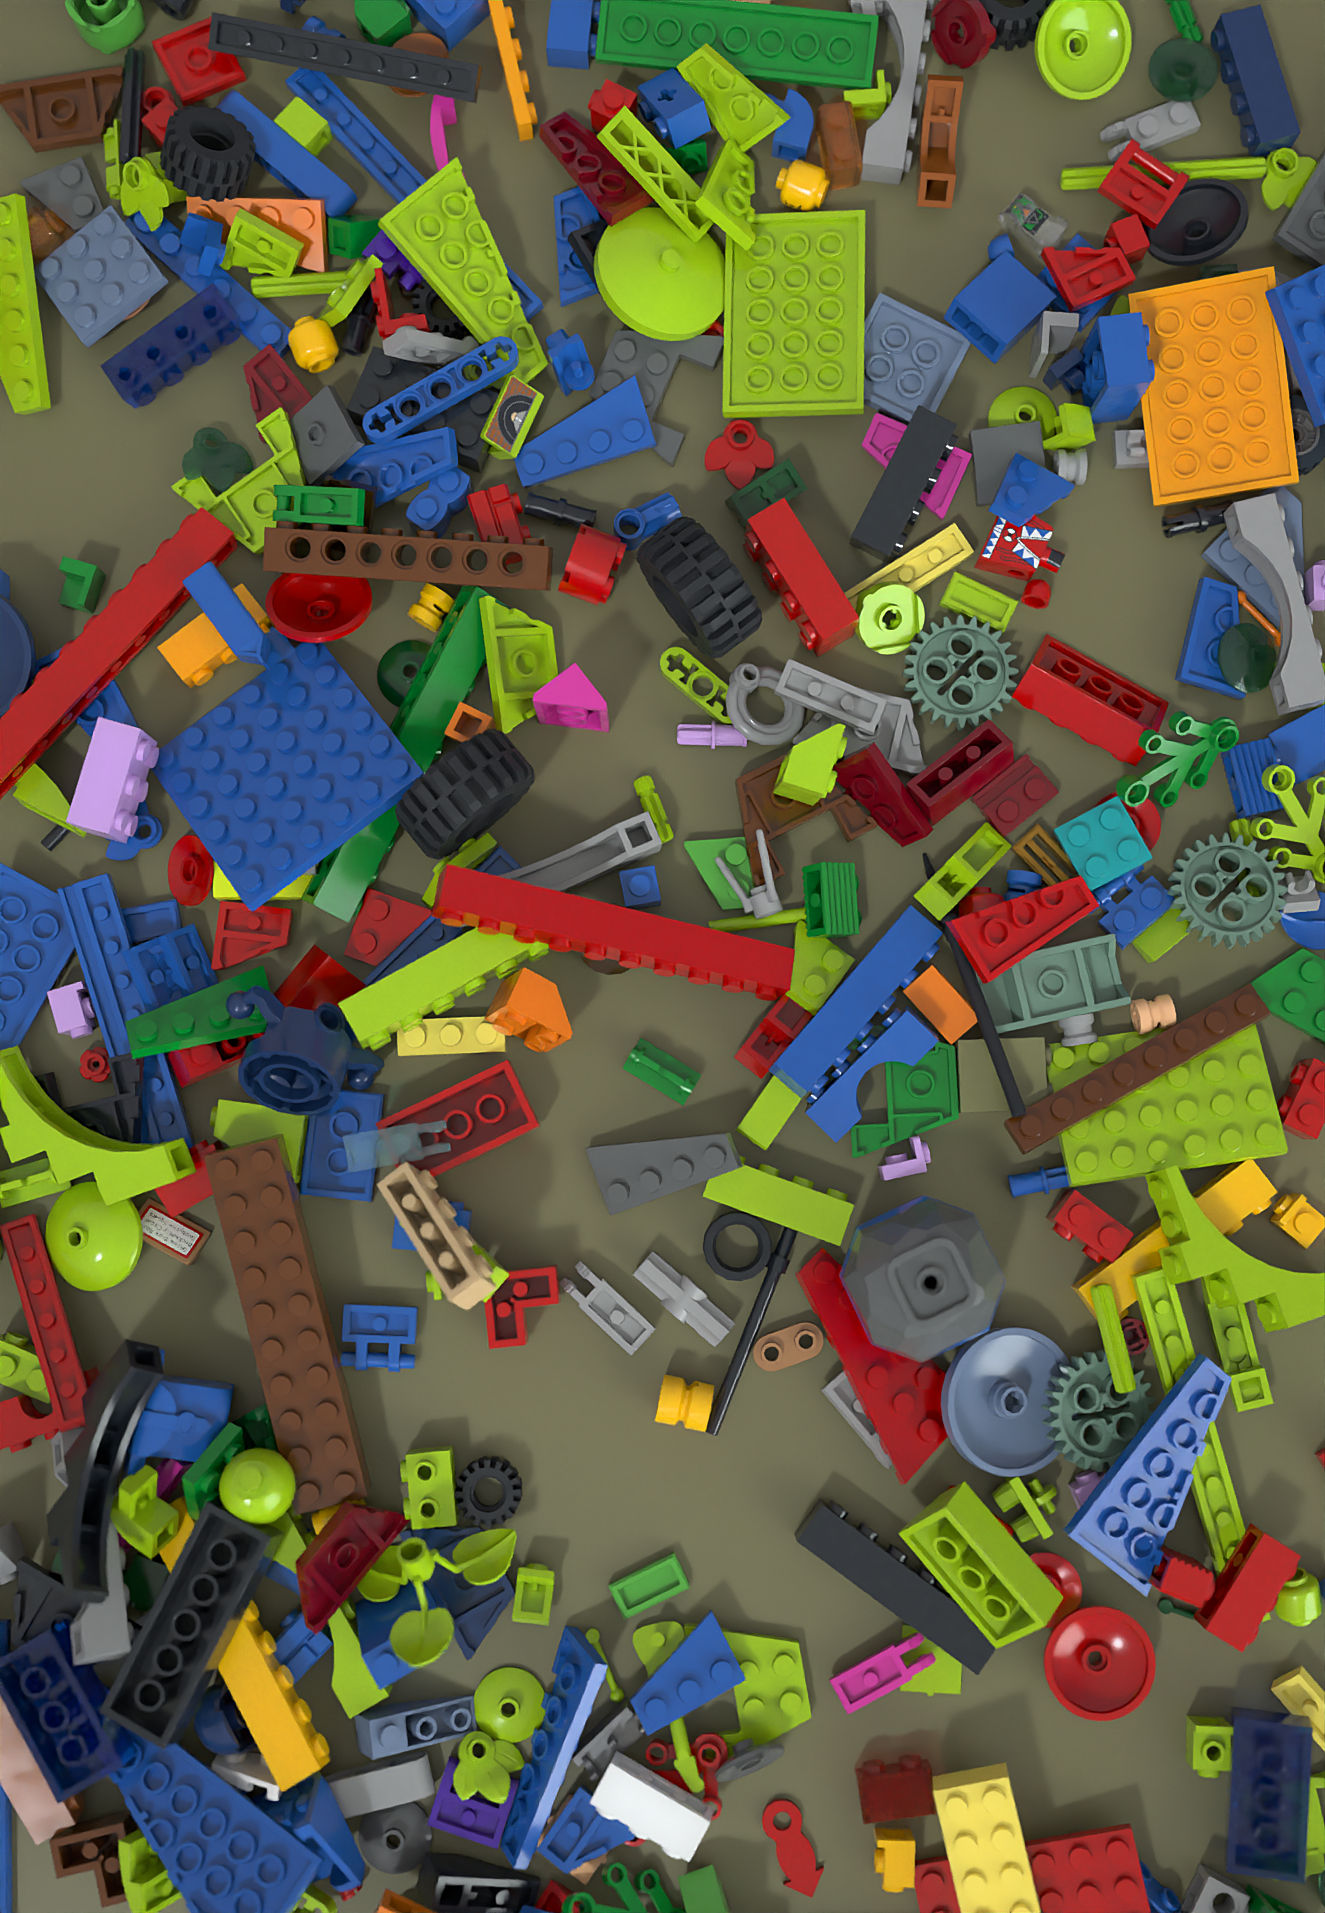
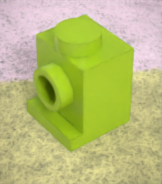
[1186,1715,1233,1778]

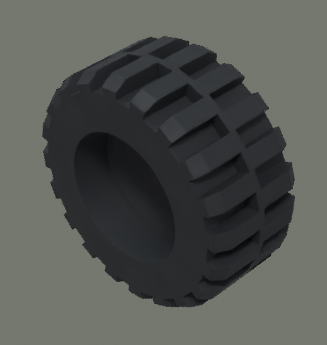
[636,517,763,658]
[395,729,535,860]

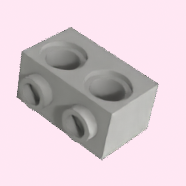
[1180,1863,1250,1913]

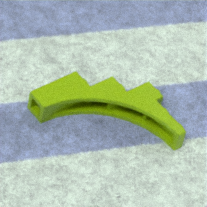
[0,1046,196,1206]
[1145,1165,1325,1333]

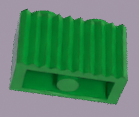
[801,862,862,938]

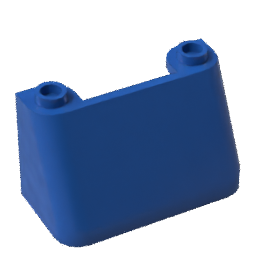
[250,1771,365,1892]

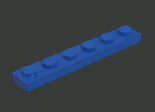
[125,211,291,358]

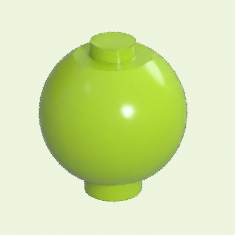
[219,1448,296,1525]

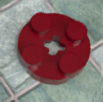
[931,0,996,69]

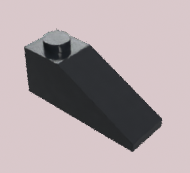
[416,1852,541,1913]

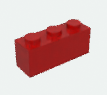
[1193,1523,1301,1653]

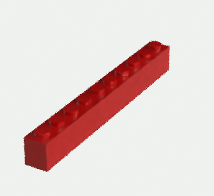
[0,507,238,800]
[431,864,795,1001]

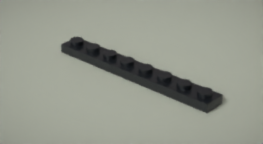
[208,12,482,103]

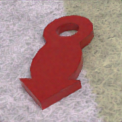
[762,1798,824,1898]

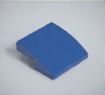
[122,923,219,1012]

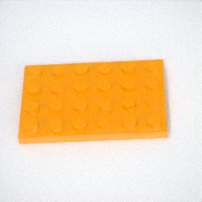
[1128,266,1299,507]

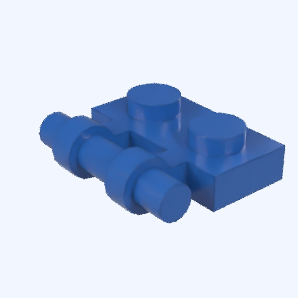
[1088,865,1176,950]
[341,1303,418,1372]

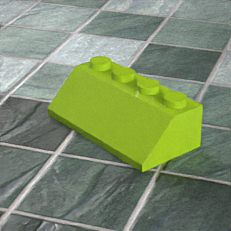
[898,1481,1063,1649]

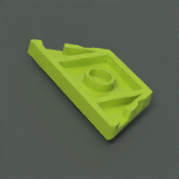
[479,596,558,734]

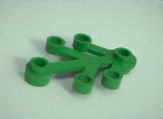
[1116,711,1239,807]
[562,1863,686,1913]

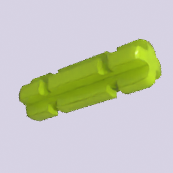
[633,775,674,843]

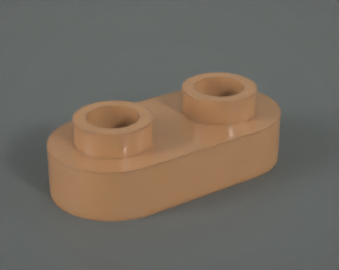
[753,1321,824,1372]

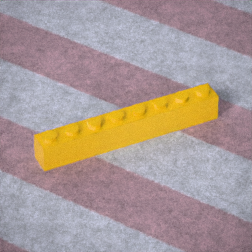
[159,1496,331,1792]

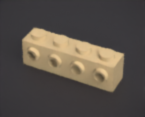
[376,1162,497,1311]

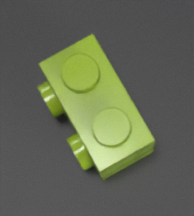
[400,1445,460,1530]

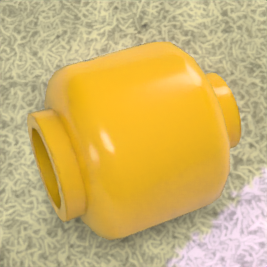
[776,159,830,212]
[288,316,339,373]

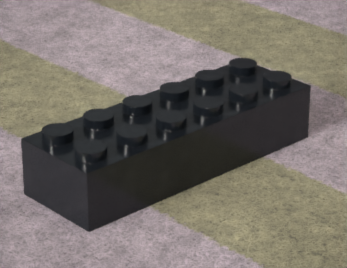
[99,1498,285,1750]

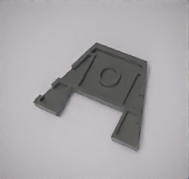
[589,330,724,467]

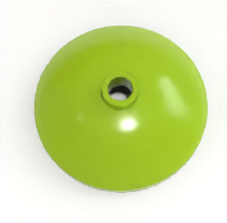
[1035,0,1132,100]
[45,1181,143,1291]

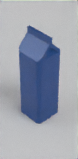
[182,561,271,671]

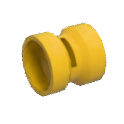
[407,583,454,632]

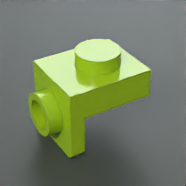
[512,1564,555,1626]

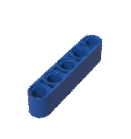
[216,90,358,222]

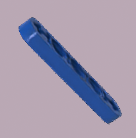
[363,336,519,444]

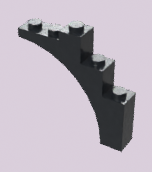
[46,1339,164,1605]

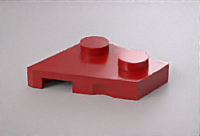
[1041,246,1136,313]

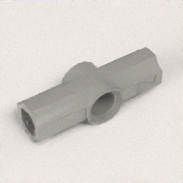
[633,1251,735,1347]

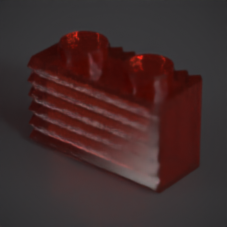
[854,1754,937,1824]

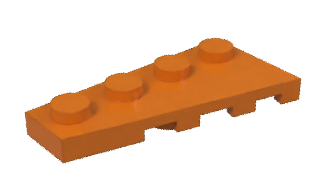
[186,196,329,272]

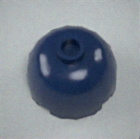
[194,1678,258,1756]

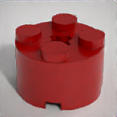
[558,523,627,606]

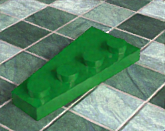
[125,965,270,1059]

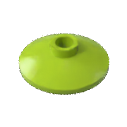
[987,386,1057,441]
[474,1666,545,1743]

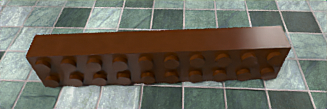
[204,1133,372,1515]

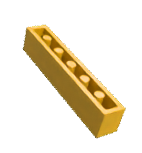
[1071,1159,1277,1321]

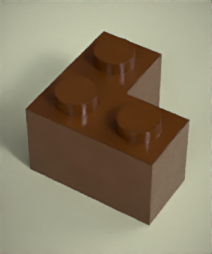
[49,1810,139,1908]

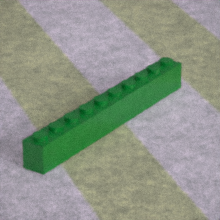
[301,586,510,923]

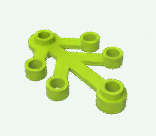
[1250,764,1325,883]

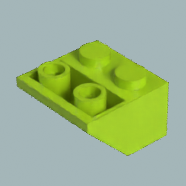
[773,723,848,806]

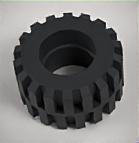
[979,0,1053,51]
[160,105,256,202]

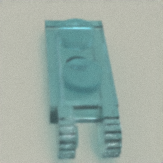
[343,1120,451,1173]

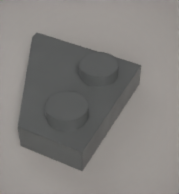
[20,156,105,233]

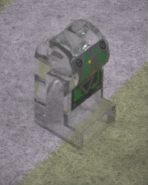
[998,193,1069,262]

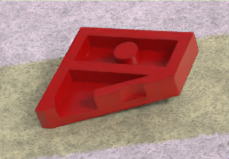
[343,888,432,967]
[211,901,294,970]

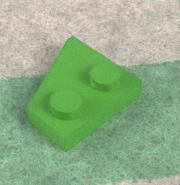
[684,837,754,911]

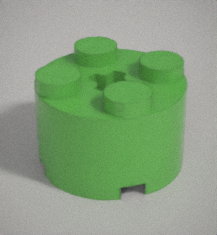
[65,0,145,54]

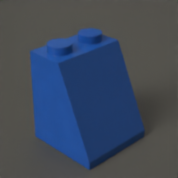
[355,1579,453,1690]

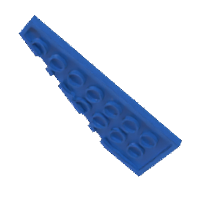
[72,1679,326,1913]

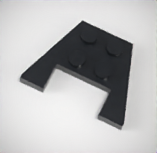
[34,1052,144,1176]

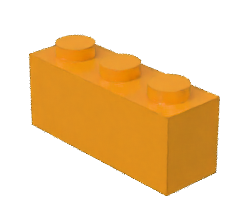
[157,583,273,688]

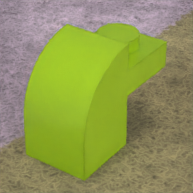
[110,1464,179,1559]

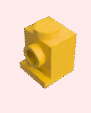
[874,1828,915,1892]

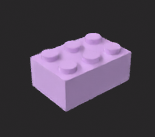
[66,717,159,844]

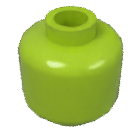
[1274,1567,1323,1626]

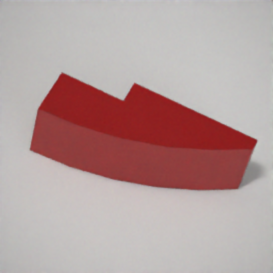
[734,994,813,1080]

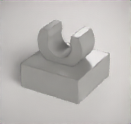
[1112,429,1149,469]
[1278,871,1321,914]

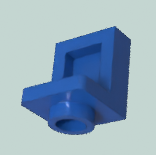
[180,213,226,277]

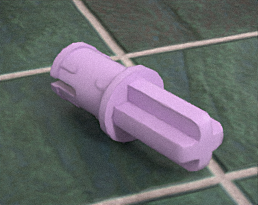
[677,721,747,749]

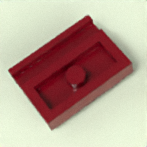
[970,753,1059,838]

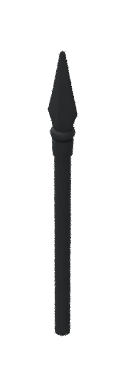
[922,853,1027,1118]

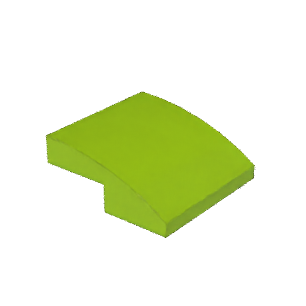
[119,1829,183,1913]

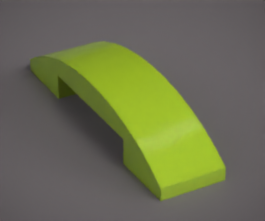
[1201,1275,1274,1412]

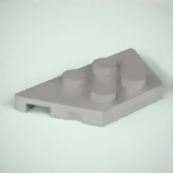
[792,688,926,776]

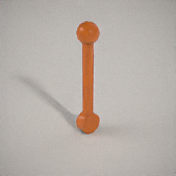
[1237,590,1281,647]

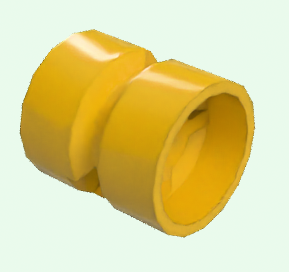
[655,1374,714,1432]

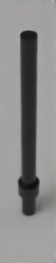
[705,1227,798,1436]

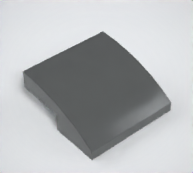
[968,421,1045,507]

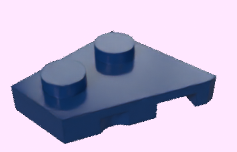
[988,453,1075,527]

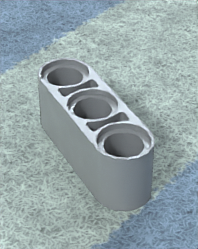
[325,1751,436,1818]

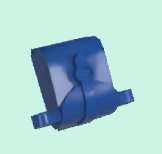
[123,1349,234,1479]

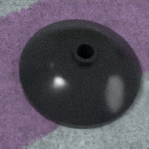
[1142,178,1249,266]

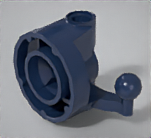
[226,985,384,1116]

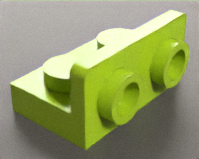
[0,1331,51,1404]

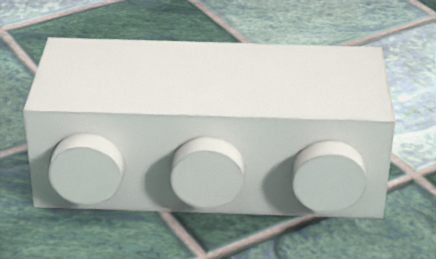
[590,1751,714,1862]

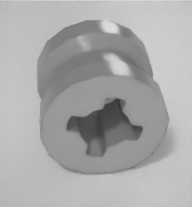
[1053,449,1087,485]
[1058,1013,1098,1047]

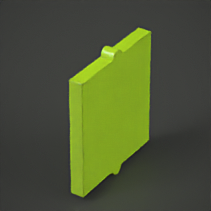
[900,1624,962,1696]

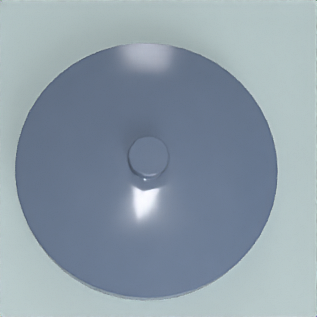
[941,1326,1079,1477]

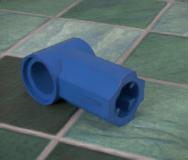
[613,492,682,551]

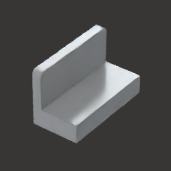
[1029,311,1079,378]

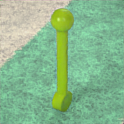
[585,1628,624,1703]

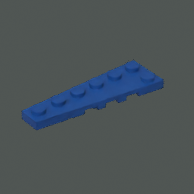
[500,1626,608,1870]

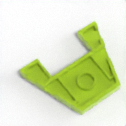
[171,407,307,555]
[684,1623,812,1760]

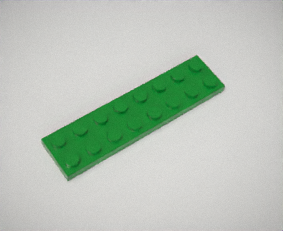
[595,0,879,90]

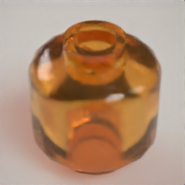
[27,206,67,261]

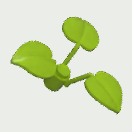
[357,1529,517,1667]

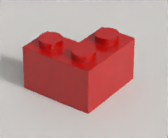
[484,1264,561,1349]

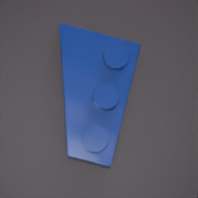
[554,187,601,308]
[629,1610,746,1736]

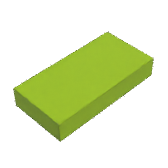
[939,571,1019,635]

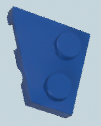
[536,1784,636,1874]

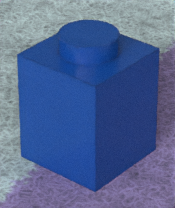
[619,865,661,910]

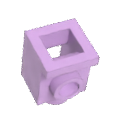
[47,981,97,1039]

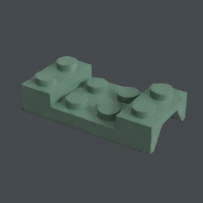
[974,933,1131,1034]

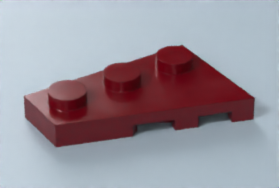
[832,742,934,847]

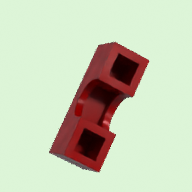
[0,1367,99,1453]

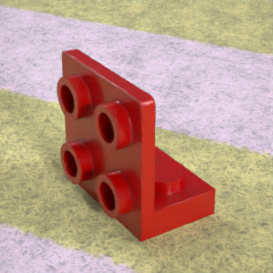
[370,267,431,340]

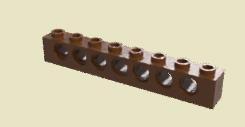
[263,521,553,591]

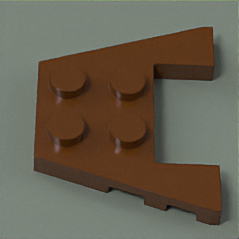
[735,753,878,888]

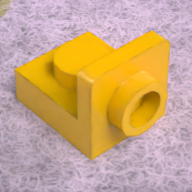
[1269,1193,1325,1249]

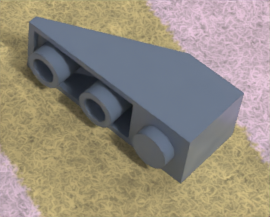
[355,1695,477,1759]

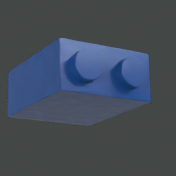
[944,250,1057,364]

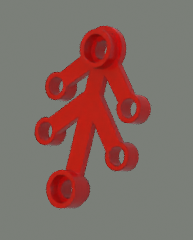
[624,1732,729,1847]

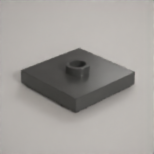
[290,385,365,487]

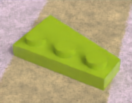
[676,43,791,152]
[694,138,755,251]

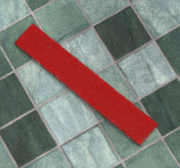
[0,1213,89,1433]

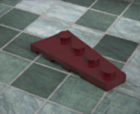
[539,111,655,227]

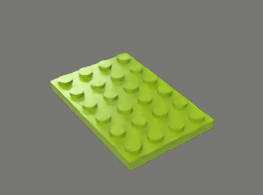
[722,210,866,418]
[1046,1024,1288,1187]

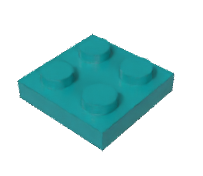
[1053,796,1153,891]

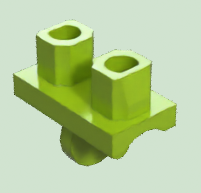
[991,1476,1057,1543]

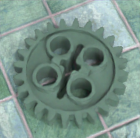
[902,615,1019,731]
[1167,833,1288,949]
[1042,1350,1156,1472]

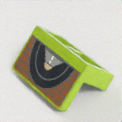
[480,375,544,460]

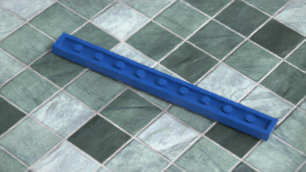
[285,68,543,322]

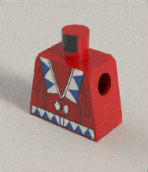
[974,515,1065,581]

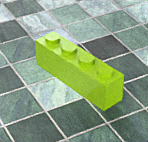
[702,1155,854,1246]

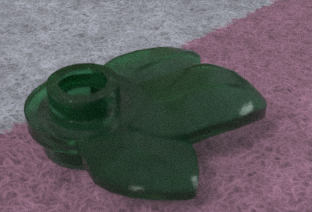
[182,427,253,493]

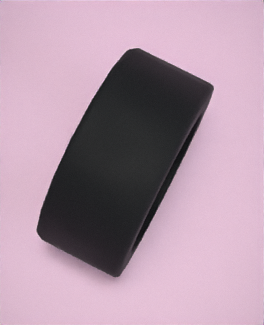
[703,1211,772,1281]

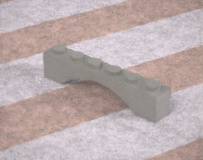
[859,0,934,185]
[1223,493,1325,715]
[460,811,662,934]
[51,1427,134,1665]

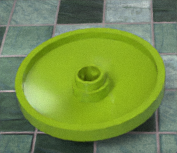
[594,207,725,341]

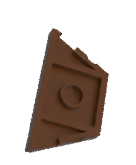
[0,66,124,153]

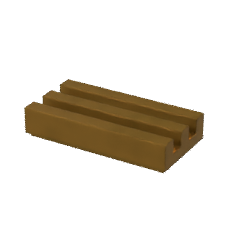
[1011,824,1078,887]

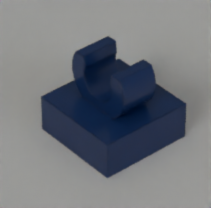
[1042,347,1086,396]

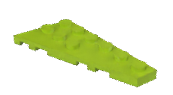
[378,157,548,384]
[0,193,51,415]

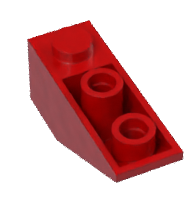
[167,1032,265,1088]

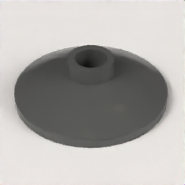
[715,1739,785,1782]
[358,1801,433,1874]

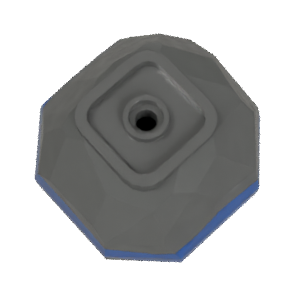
[839,1195,1006,1363]

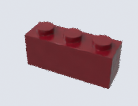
[906,719,1014,827]

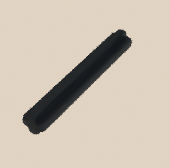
[120,47,145,165]

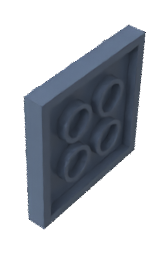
[34,205,169,348]
[864,293,971,425]

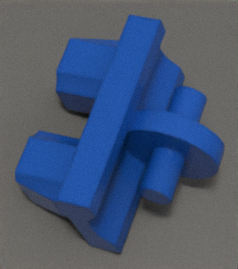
[545,329,595,396]

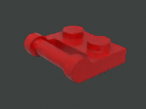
[1097,138,1190,230]

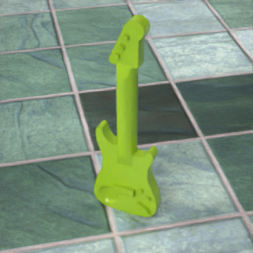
[632,1621,704,1793]

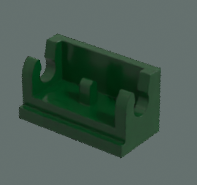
[725,459,808,527]

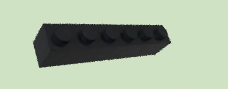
[794,1499,996,1676]

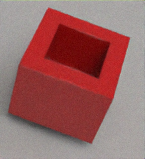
[1103,214,1150,265]

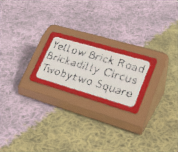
[138,1198,212,1265]

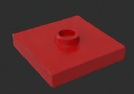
[151,16,246,107]

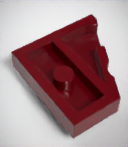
[243,344,313,444]

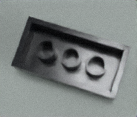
[347,346,499,473]
[849,405,959,563]

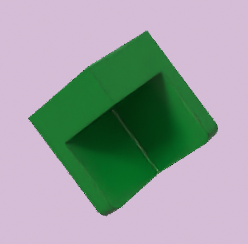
[328,214,382,259]
[59,556,106,615]

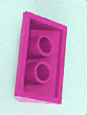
[533,663,610,732]

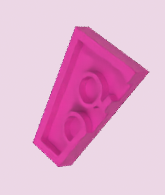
[861,412,972,521]

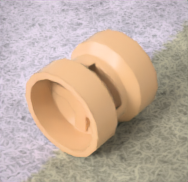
[1130,994,1176,1035]

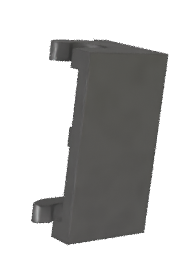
[572,1696,646,1781]

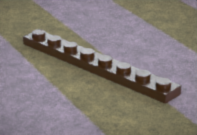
[1003,983,1271,1155]

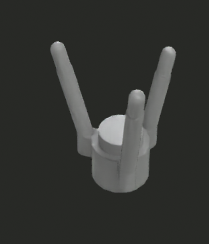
[715,829,783,919]

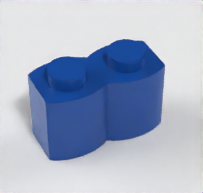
[406,467,473,539]

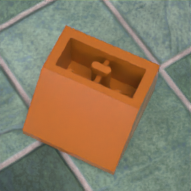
[484,967,573,1052]

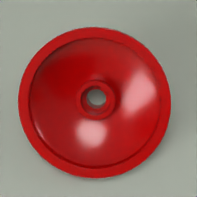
[265,573,373,643]
[1043,1605,1156,1721]

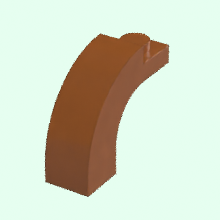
[916,74,964,209]

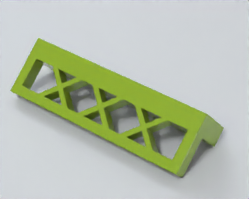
[596,106,715,243]

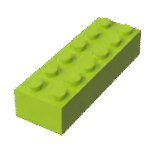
[338,927,549,1051]

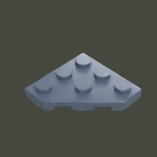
[1201,486,1305,628]

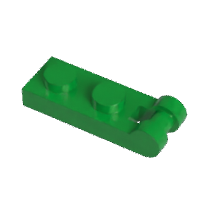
[272,485,365,526]

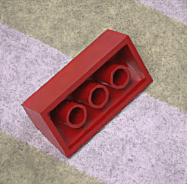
[1011,634,1169,767]

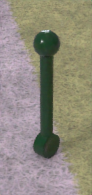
[1157,1598,1196,1621]

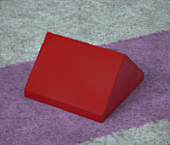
[273,944,368,1011]

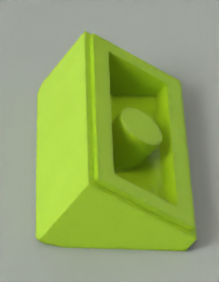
[1131,896,1190,964]

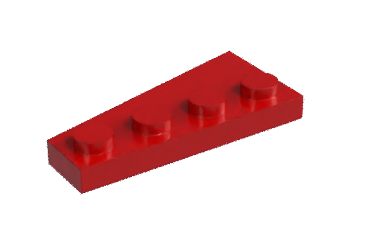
[946,875,1099,983]

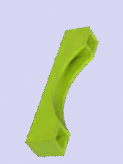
[269,1503,393,1719]

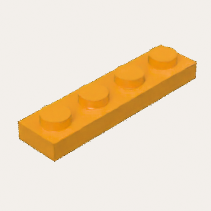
[488,0,538,142]

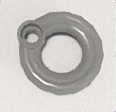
[725,663,805,745]

